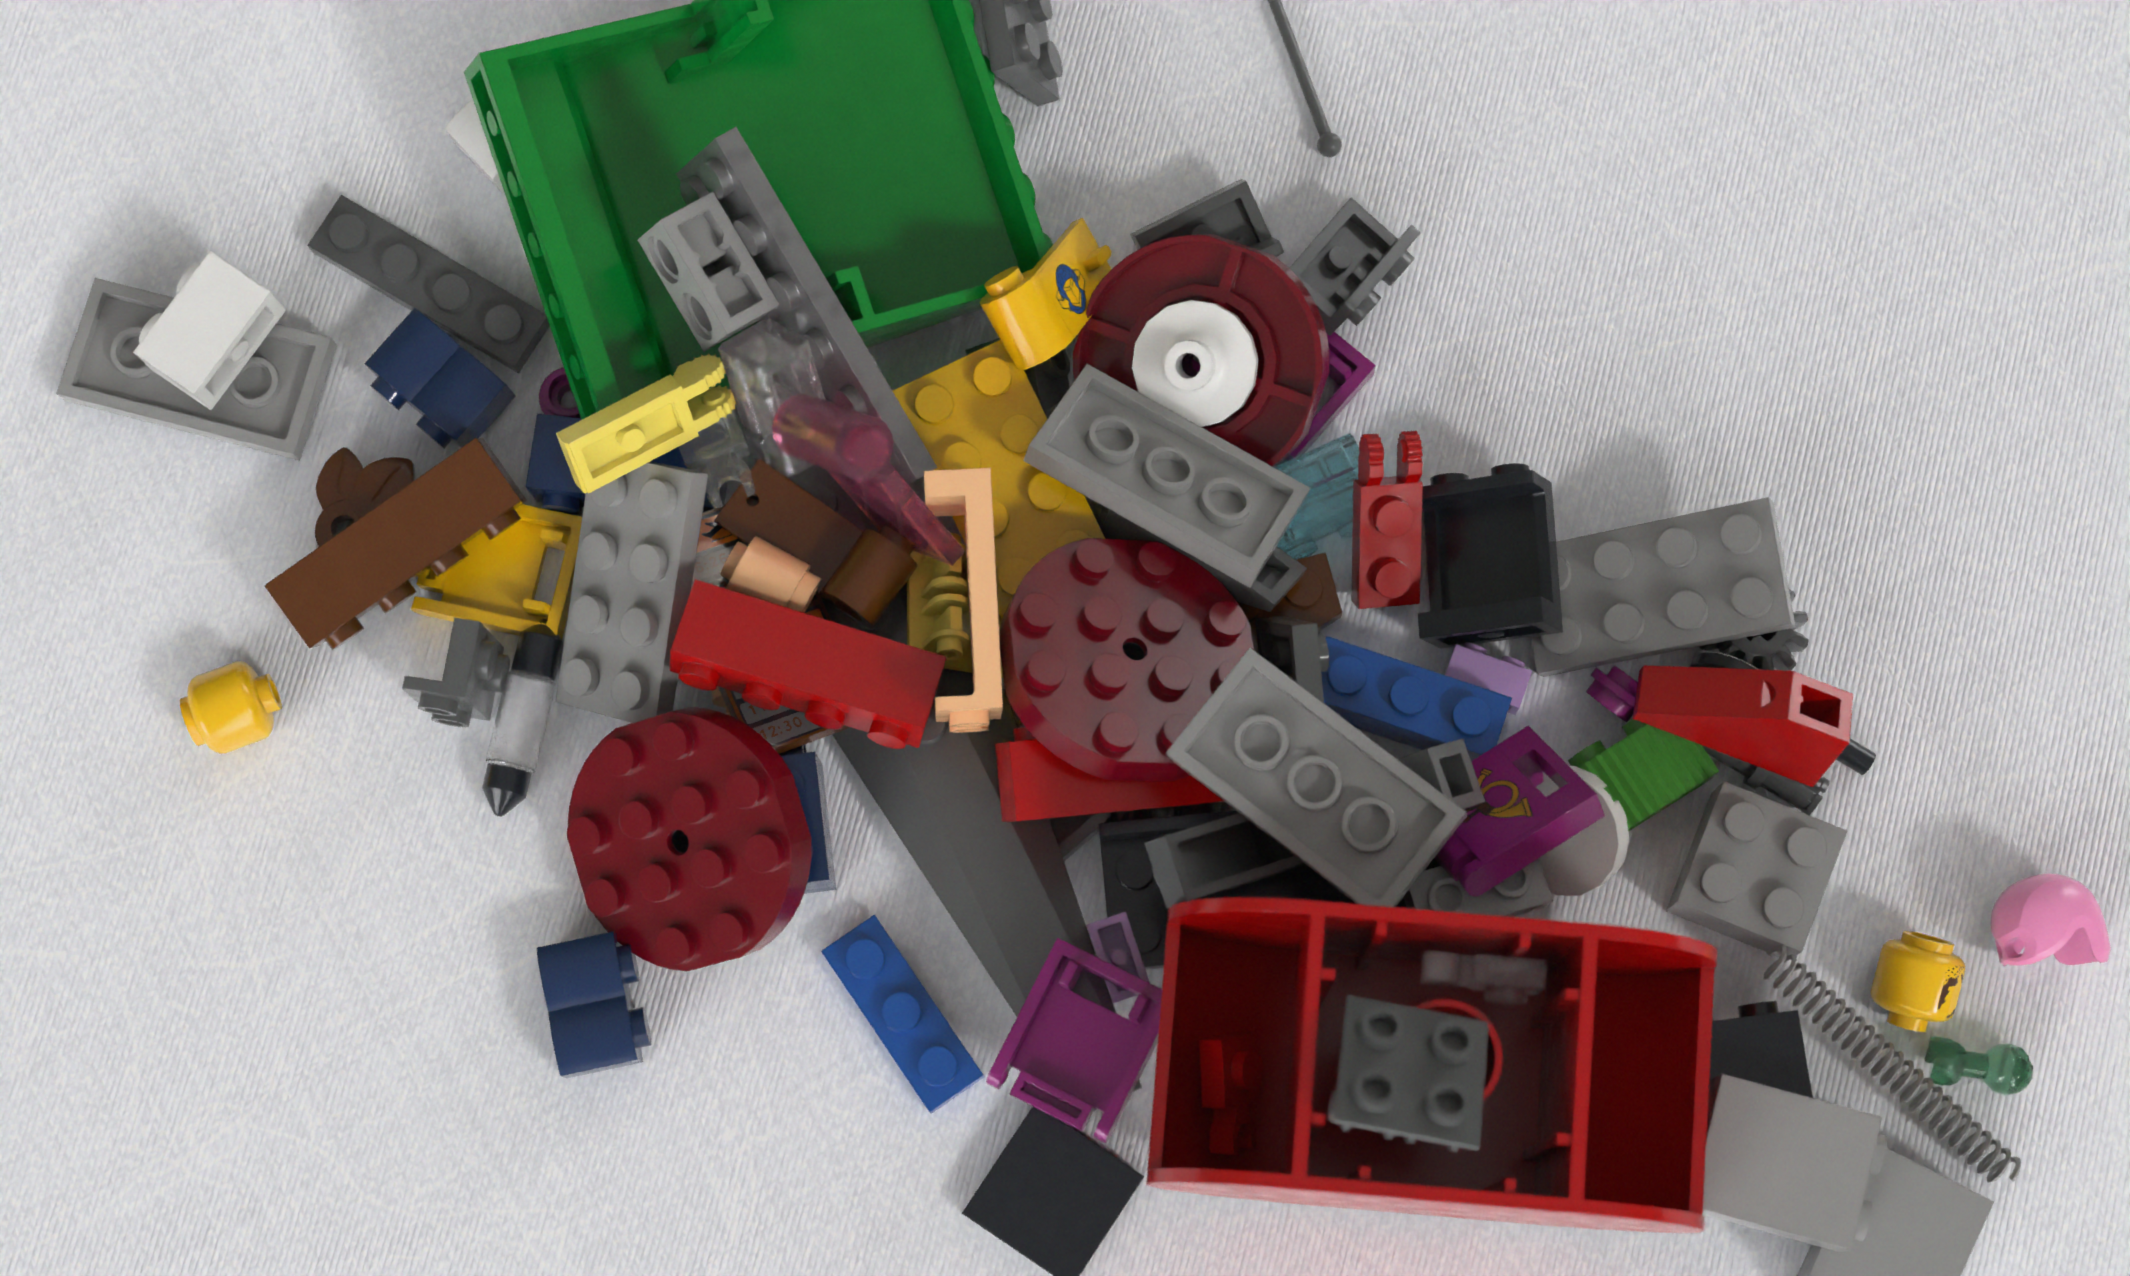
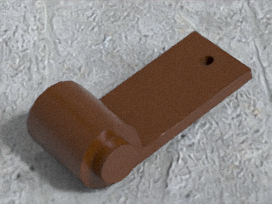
[714,458,918,629]

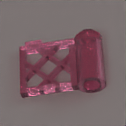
[772,394,965,566]

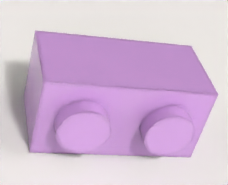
[1445,643,1532,715]
[1086,911,1150,1003]

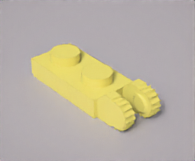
[556,354,736,494]

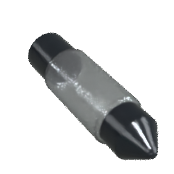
[482,619,564,817]

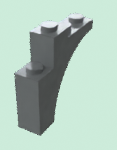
[1145,738,1485,908]

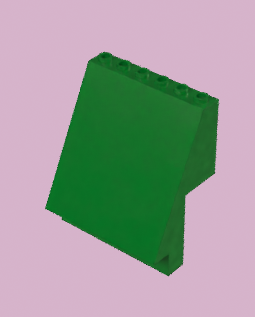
[464,0,1053,419]

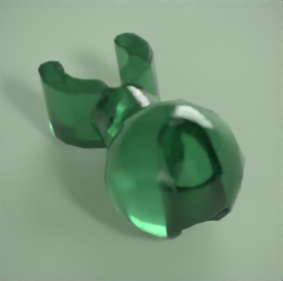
[1924,1037,2033,1095]

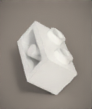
[133,251,286,410]

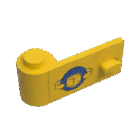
[979,217,1111,370]

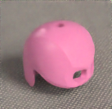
[1991,874,2111,967]

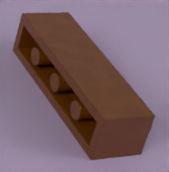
[264,438,527,650]

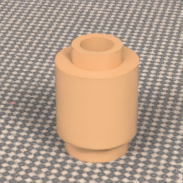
[720,536,822,613]

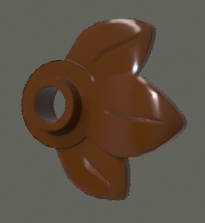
[315,447,415,547]

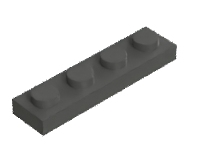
[307,195,550,374]

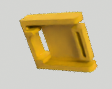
[411,504,582,639]

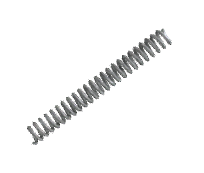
[1764,945,2021,1182]

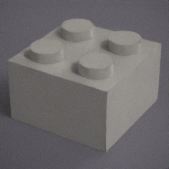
[1666,781,1847,957]

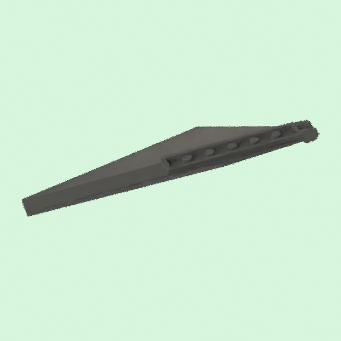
[737,375,1142,1112]

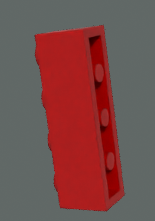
[670,579,947,749]
[995,727,1223,822]

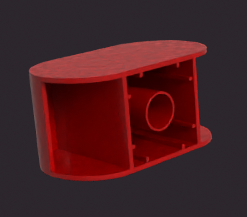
[1146,897,1718,1233]

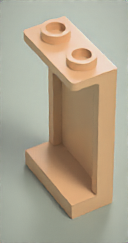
[924,468,1003,733]

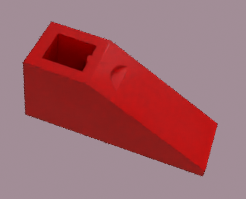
[1633,665,1853,788]

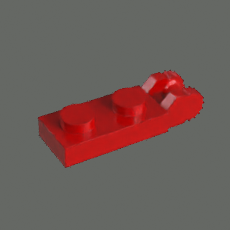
[1351,431,1423,609]

